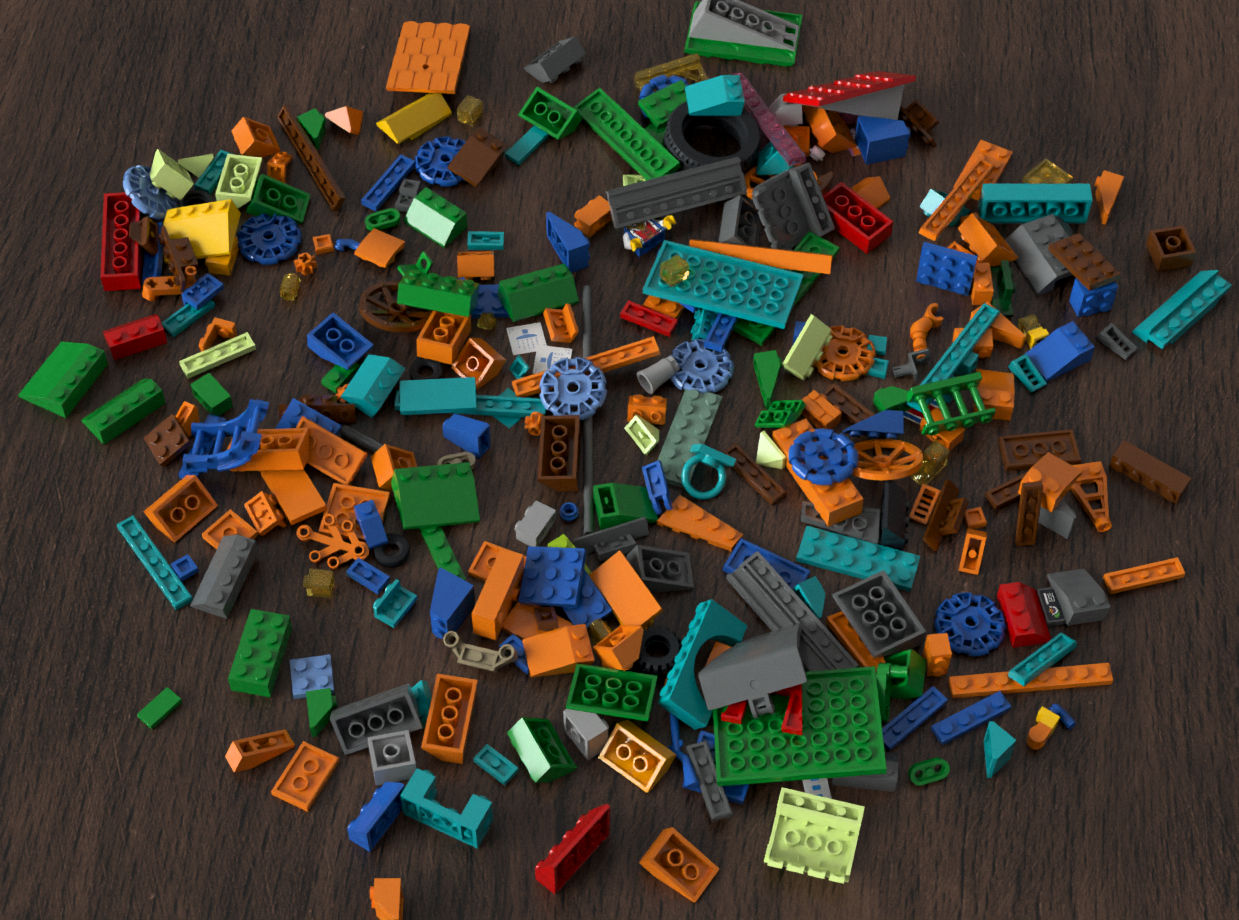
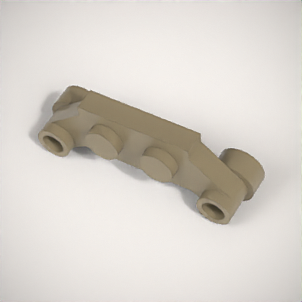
[443,631,518,673]

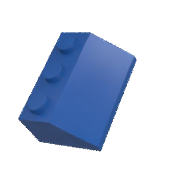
[348,782,405,852]

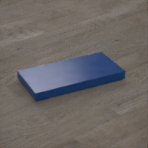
[722,538,811,589]

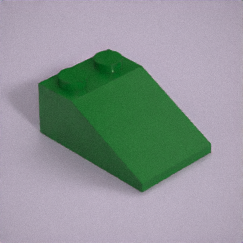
[246,173,311,224]

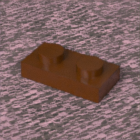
[534,606,559,631]

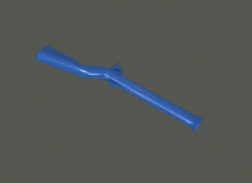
[668,712,700,789]

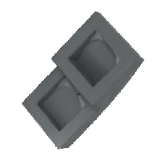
[395,179,421,212]

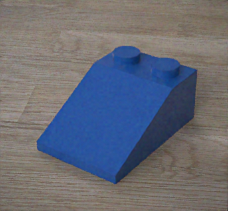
[546,211,590,273]
[307,312,374,370]
[1025,321,1095,382]

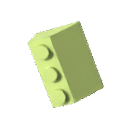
[215,154,262,208]
[783,314,833,381]

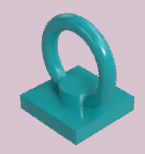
[681,444,736,500]

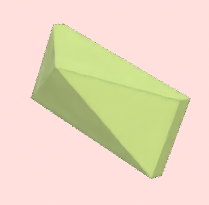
[178,154,214,178]
[625,415,659,455]
[756,431,786,469]

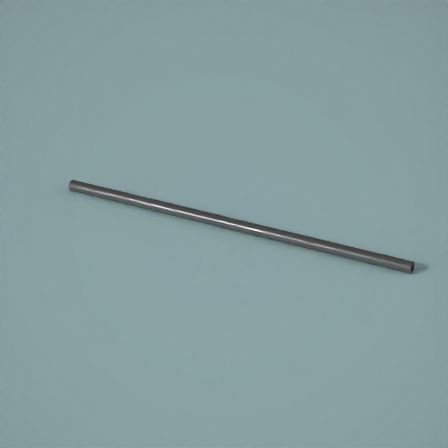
[583,285,593,535]

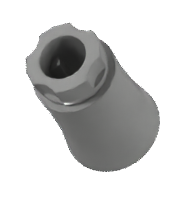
[637,356,680,394]

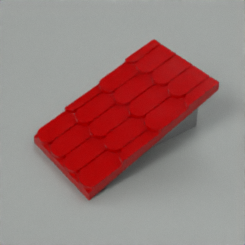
[783,71,916,120]

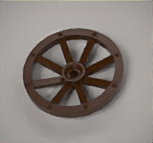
[359,281,433,332]

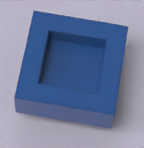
[171,554,199,581]

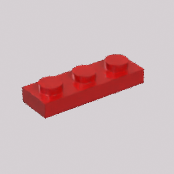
[620,300,678,337]

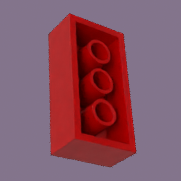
[823,182,893,254]

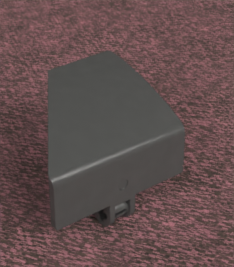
[698,623,807,719]

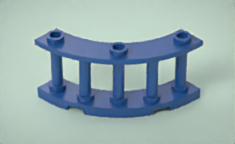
[182,399,269,472]

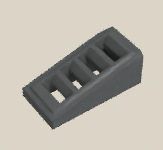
[1096,323,1138,360]

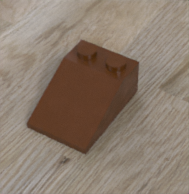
[447,126,508,187]

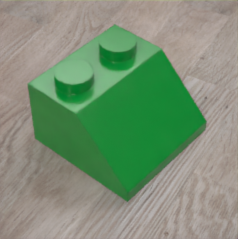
[883,649,926,700]

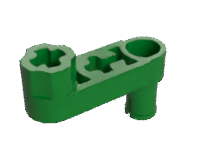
[876,663,911,722]

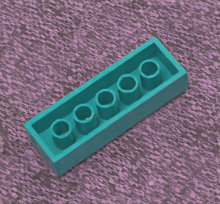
[978,183,1092,223]

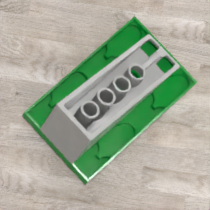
[684,0,803,67]

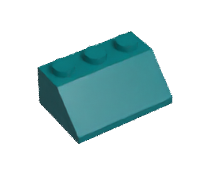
[341,354,406,418]

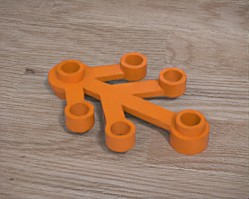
[297,514,369,569]

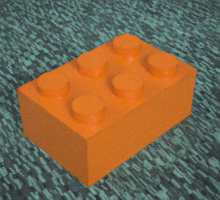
[417,310,471,365]

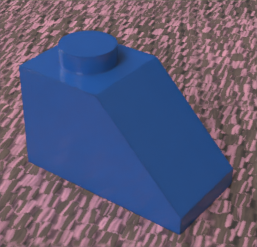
[354,500,388,549]

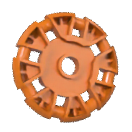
[813,326,876,382]

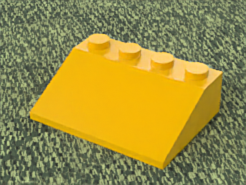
[164,199,241,264]

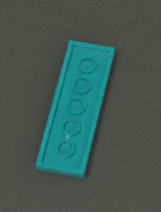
[796,526,920,592]

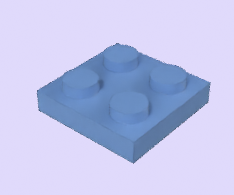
[290,654,335,699]

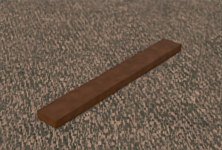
[277,104,346,212]

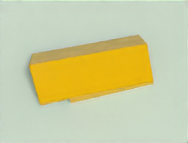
[376,93,452,144]

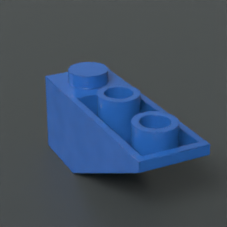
[843,410,904,440]

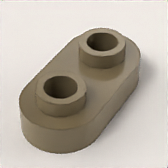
[438,452,476,470]

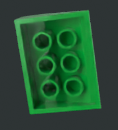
[18,342,108,418]
[391,462,480,530]
[566,664,657,721]

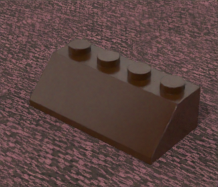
[537,415,582,492]

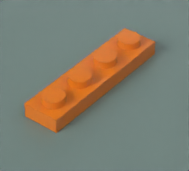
[1103,557,1186,594]

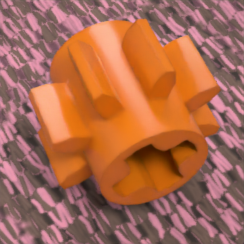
[294,252,317,275]
[525,412,544,436]

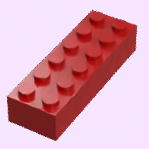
[100,192,143,291]

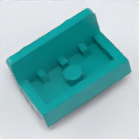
[373,579,418,628]

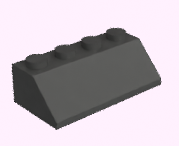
[190,534,259,619]
[330,683,423,755]

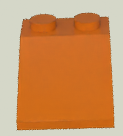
[973,369,1015,421]
[1018,452,1082,513]
[522,624,595,678]
[639,827,719,902]

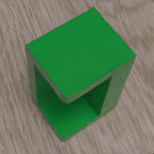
[190,373,233,416]

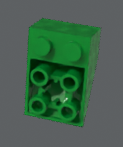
[593,483,658,531]

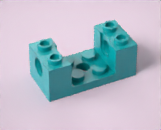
[400,768,493,849]

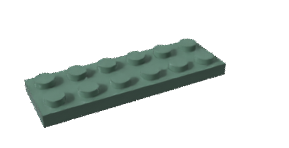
[657,389,722,488]

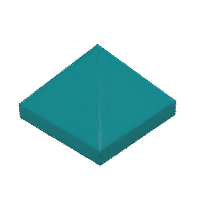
[509,355,530,379]

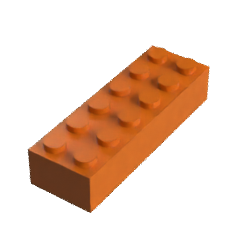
[772,419,864,527]

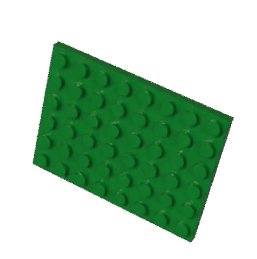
[713,666,887,786]

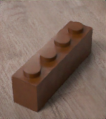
[1109,440,1192,504]

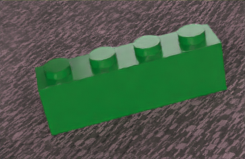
[497,263,579,322]
[81,379,166,445]

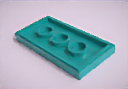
[400,377,477,415]

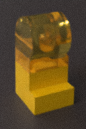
[1018,314,1049,349]

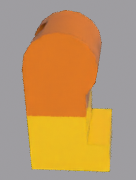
[1026,706,1060,749]

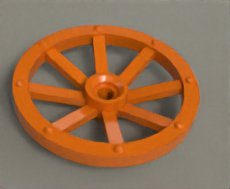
[842,439,923,480]

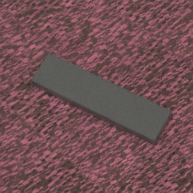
[686,741,733,822]

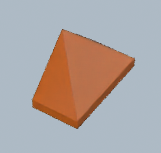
[176,401,200,436]

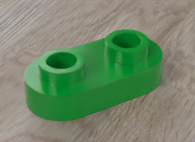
[365,208,401,231]
[908,757,950,785]

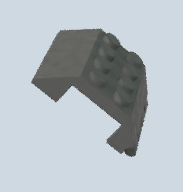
[752,163,835,250]
[1005,214,1075,295]

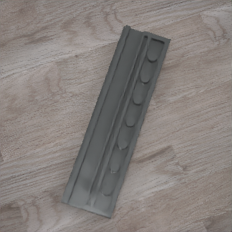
[605,157,747,228]
[726,551,859,672]

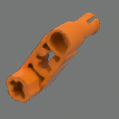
[142,266,197,301]

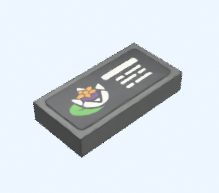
[1036,587,1066,626]

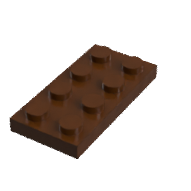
[1048,233,1121,291]

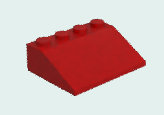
[535,804,610,894]

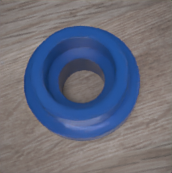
[559,502,579,521]

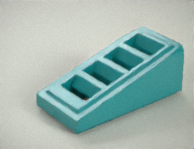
[1008,354,1047,393]

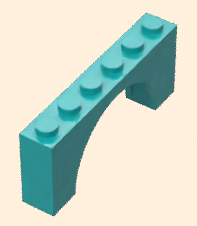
[658,599,747,730]

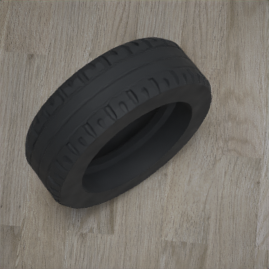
[663,101,761,176]

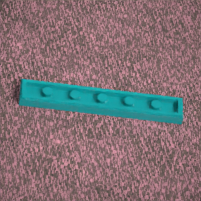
[116,515,193,610]

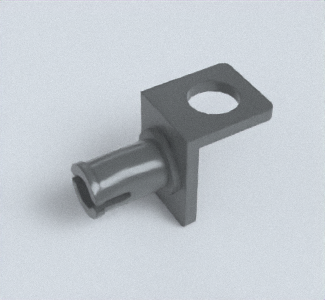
[892,348,930,383]

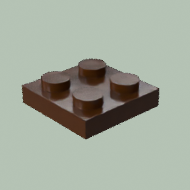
[144,414,192,467]

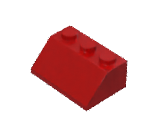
[103,314,167,360]
[997,582,1051,648]

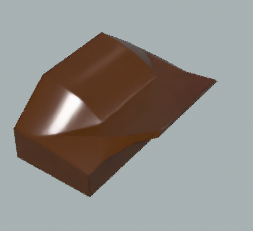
[129,216,159,256]

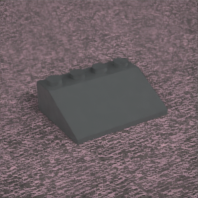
[832,570,926,658]

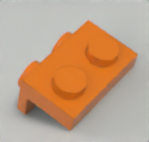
[543,304,579,343]
[627,395,667,425]

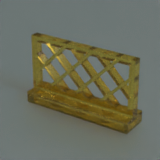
[634,53,708,92]

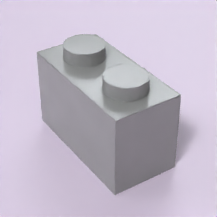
[515,501,556,547]

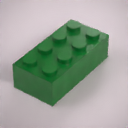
[397,269,480,317]
[228,609,292,697]

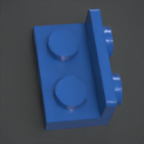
[181,273,224,310]

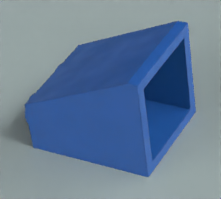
[855,115,911,165]
[430,567,475,639]

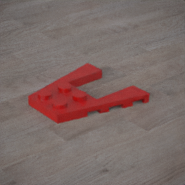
[721,684,803,736]

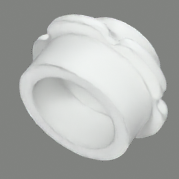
[809,145,826,161]

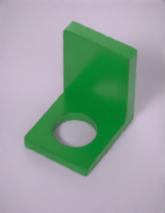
[397,251,433,277]

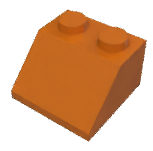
[231,117,281,158]
[457,251,495,280]
[451,338,506,390]
[371,444,418,491]
[592,624,644,671]
[370,878,404,920]

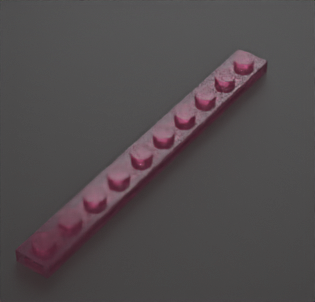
[732,72,806,166]

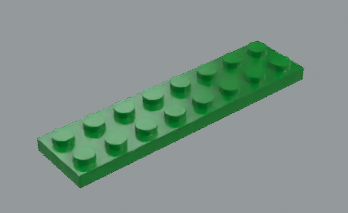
[573,87,681,180]
[732,232,840,346]

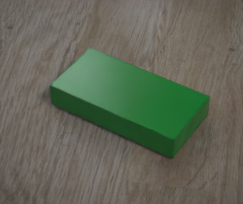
[137,687,182,729]

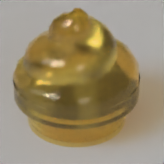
[477,312,497,330]

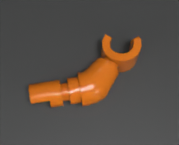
[910,303,944,359]

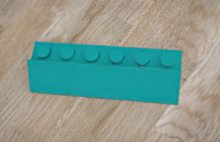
[1132,270,1232,349]

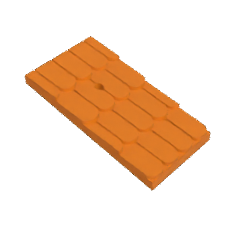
[386,21,471,94]

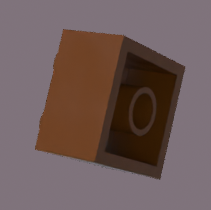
[1146,225,1197,272]

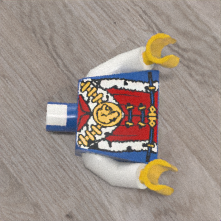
[623,215,676,257]

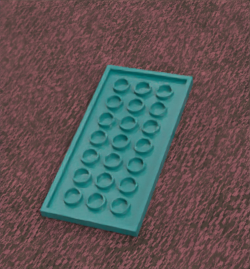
[643,240,804,329]

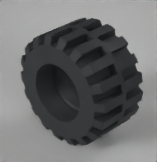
[633,625,682,682]

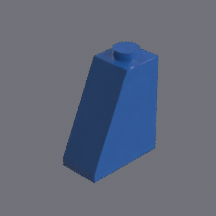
[442,414,491,459]

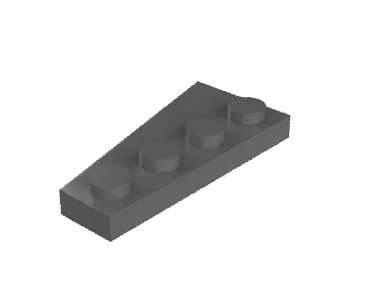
[801,501,880,544]

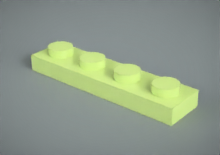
[179,332,256,378]

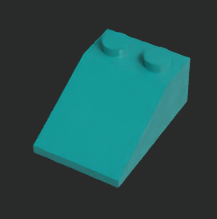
[685,75,745,116]

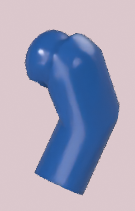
[335,239,360,251]
[1048,704,1076,729]

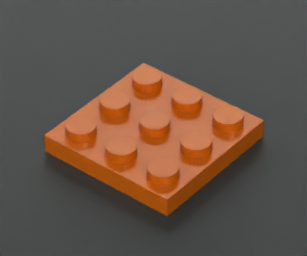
[319,483,390,543]

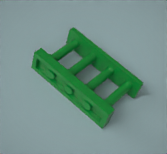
[906,372,996,436]

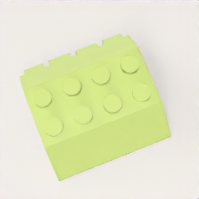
[764,787,865,884]

